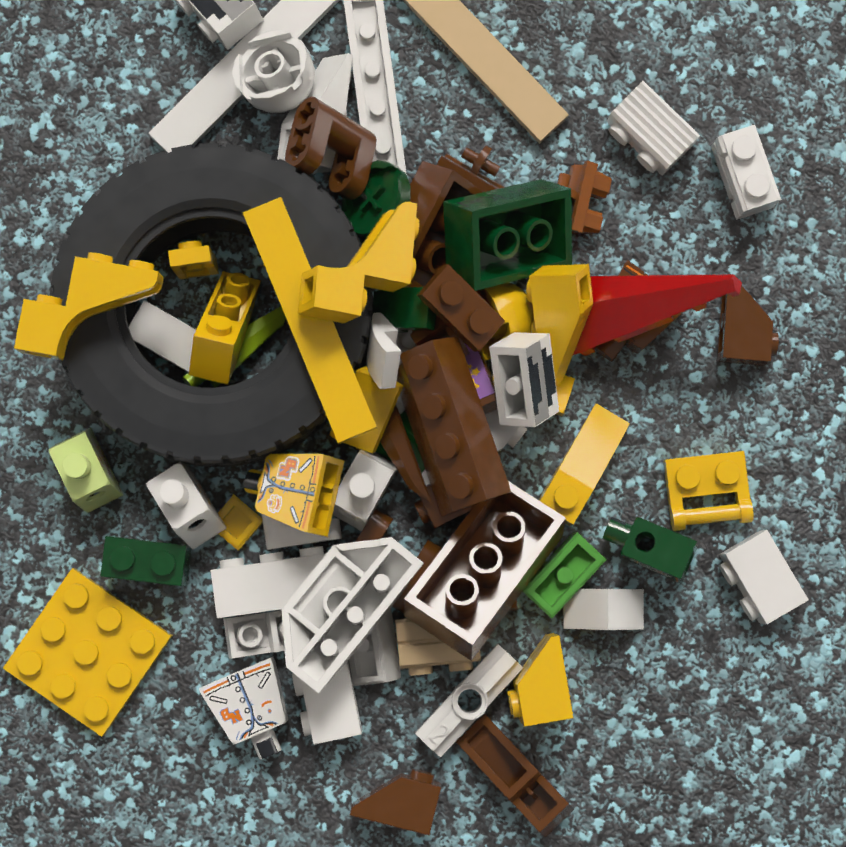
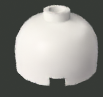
[232,30,315,113]

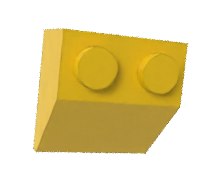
[507,633,573,727]

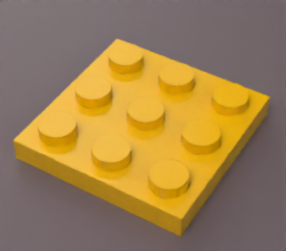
[3,568,173,737]

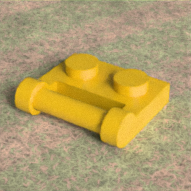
[663,451,754,531]

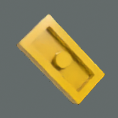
[168,241,219,279]

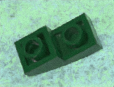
[373,287,436,333]

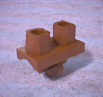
[557,160,612,235]

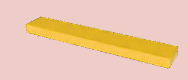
[243,197,377,444]

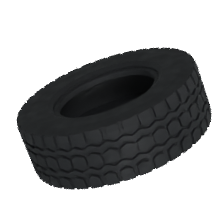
[50,143,373,467]

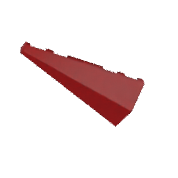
[573,274,742,356]

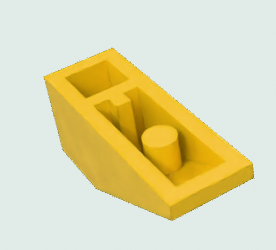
[539,404,630,526]

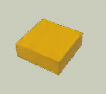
[218,494,263,551]

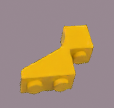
[298,202,419,323]
[14,252,164,361]

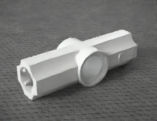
[415,643,523,757]

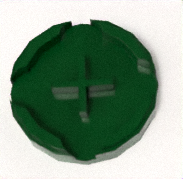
[342,160,411,240]

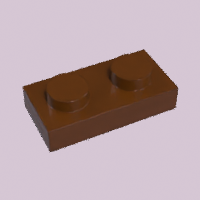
[417,264,505,352]

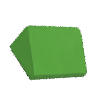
[523,532,606,618]

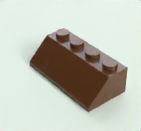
[396,336,511,517]

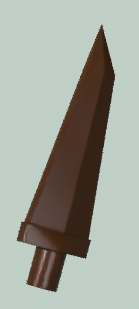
[380,405,432,503]

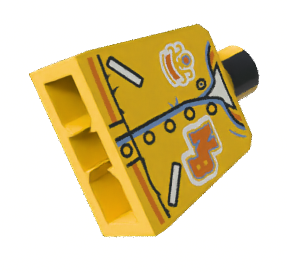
[244,453,344,537]

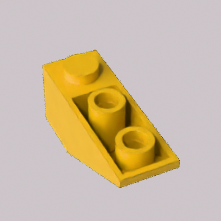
[526,264,593,387]
[188,271,261,384]

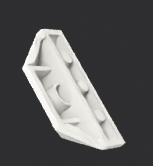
[281,537,424,694]

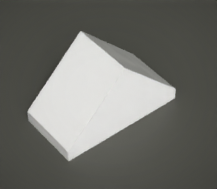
[563,589,644,630]

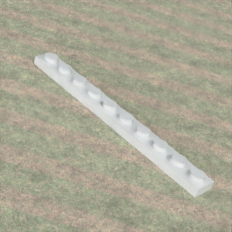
[343,0,416,353]

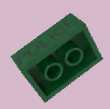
[443,179,572,291]

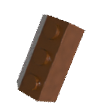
[403,161,483,288]

